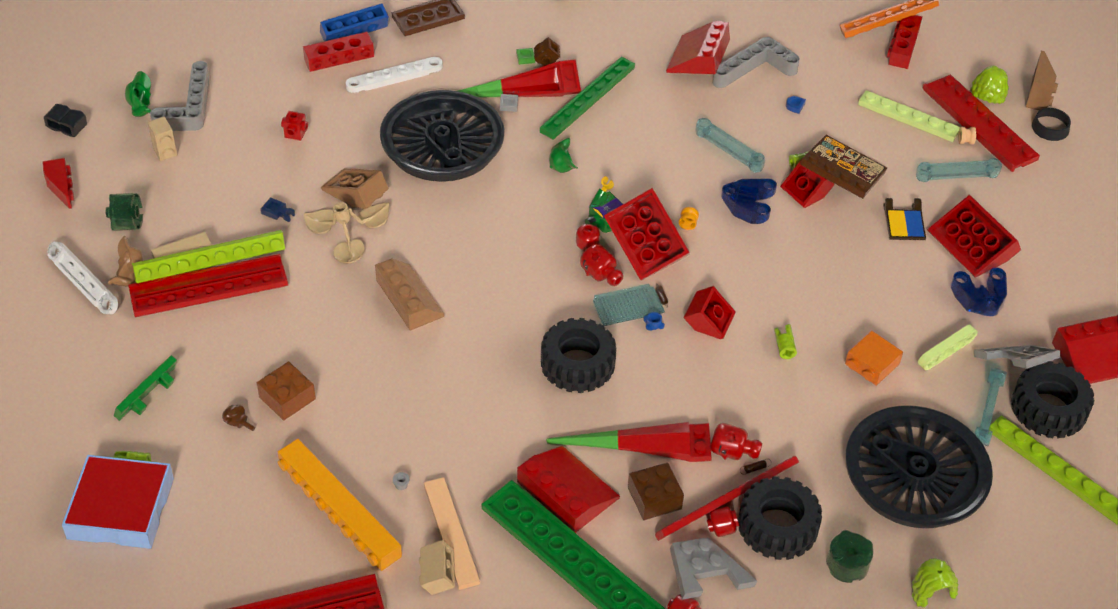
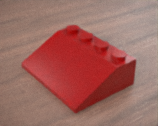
[666,21,730,74]
[604,188,690,280]
[927,195,1021,278]
[1052,315,1118,384]
[517,446,620,533]

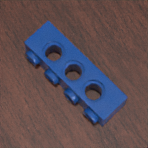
[320,3,389,41]

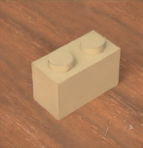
[148,116,177,161]
[419,540,455,595]

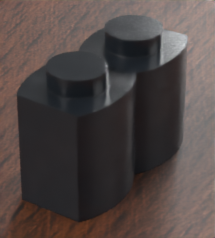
[43,104,87,137]

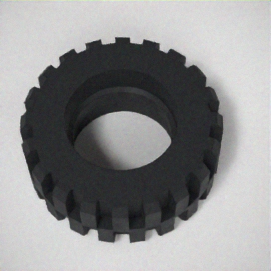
[541,318,617,393]
[1011,361,1094,438]
[738,476,822,560]

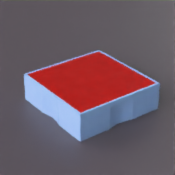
[62,455,174,549]

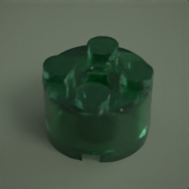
[105,193,143,231]
[826,530,873,583]

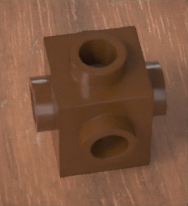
[534,37,561,66]

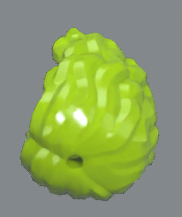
[970,65,1009,104]
[912,558,959,607]

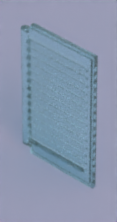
[593,284,665,326]

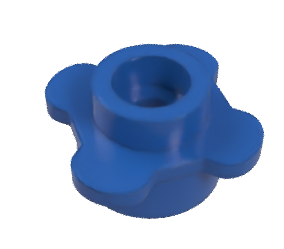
[643,312,665,331]

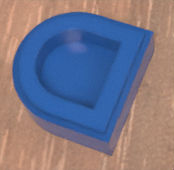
[786,96,806,114]

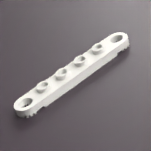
[346,57,443,93]
[47,241,118,315]

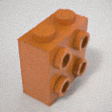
[845,331,903,386]

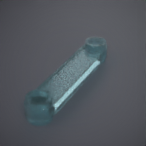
[696,118,765,173]
[916,158,1002,182]
[974,368,1007,446]

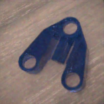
[721,179,777,224]
[951,268,1007,316]

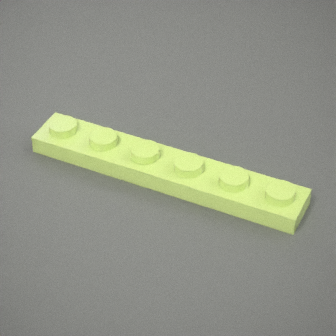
[858,90,960,142]

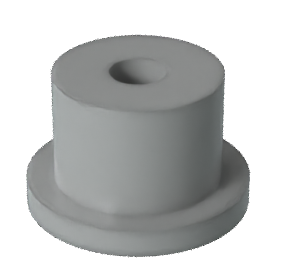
[393,472,410,490]

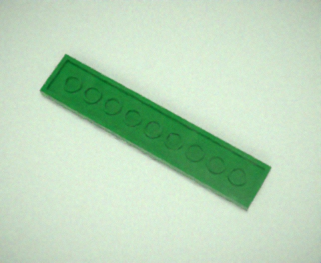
[481,480,665,609]

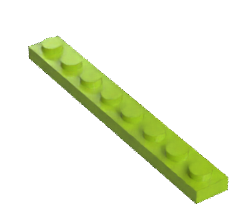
[132,230,285,283]
[988,415,1118,525]

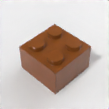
[256,361,316,421]

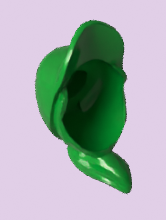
[125,71,151,117]
[549,138,578,173]

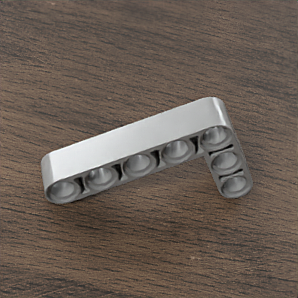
[712,37,800,88]
[150,61,209,131]

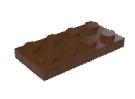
[391,0,465,36]

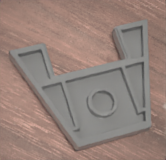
[974,345,1060,369]
[670,537,757,600]

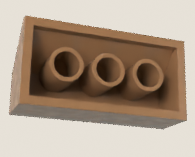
[375,258,444,331]

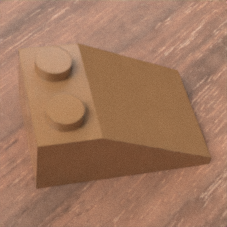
[1026,50,1058,110]
[321,168,389,209]

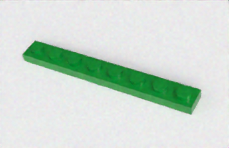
[540,57,635,140]

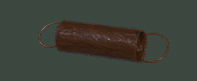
[655,283,668,307]
[740,459,771,475]

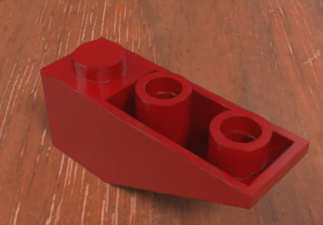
[43,158,74,209]

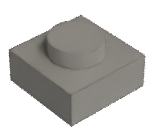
[500,94,518,112]

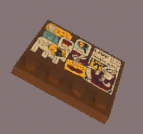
[800,135,887,199]

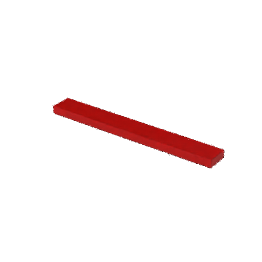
[655,456,799,541]

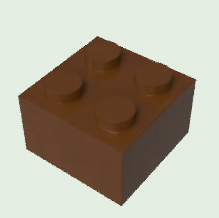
[628,462,684,521]

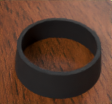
[1032,108,1071,141]

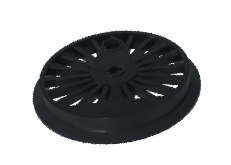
[380,90,504,182]
[845,406,993,529]

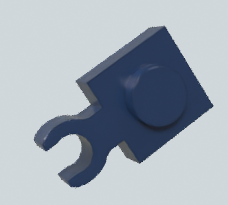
[260,197,295,222]

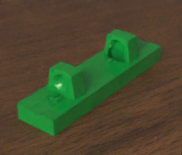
[114,355,177,421]

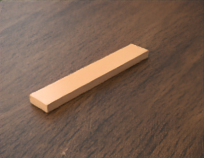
[424,477,480,590]

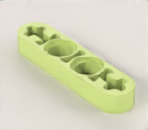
[918,325,978,371]

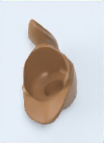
[108,236,143,287]

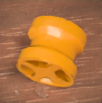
[679,207,699,230]

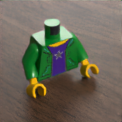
[585,176,623,233]

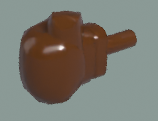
[222,405,255,431]

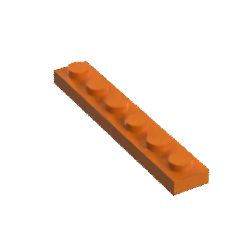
[840,0,939,38]

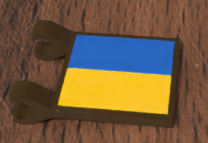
[883,198,926,240]

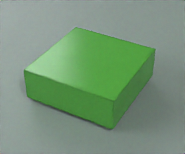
[516,48,535,65]

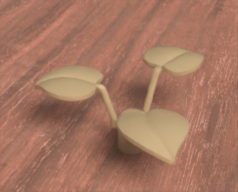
[304,202,390,264]

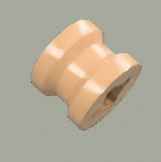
[958,127,976,144]

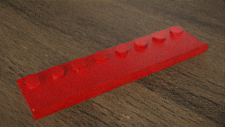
[923,74,1040,172]
[128,254,288,317]
[229,574,384,609]

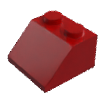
[780,159,835,208]
[683,286,736,339]

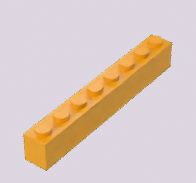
[277,439,402,571]

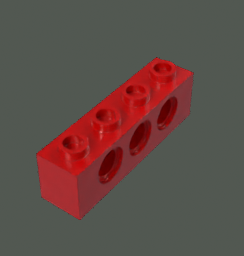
[887,15,923,69]
[303,32,374,72]

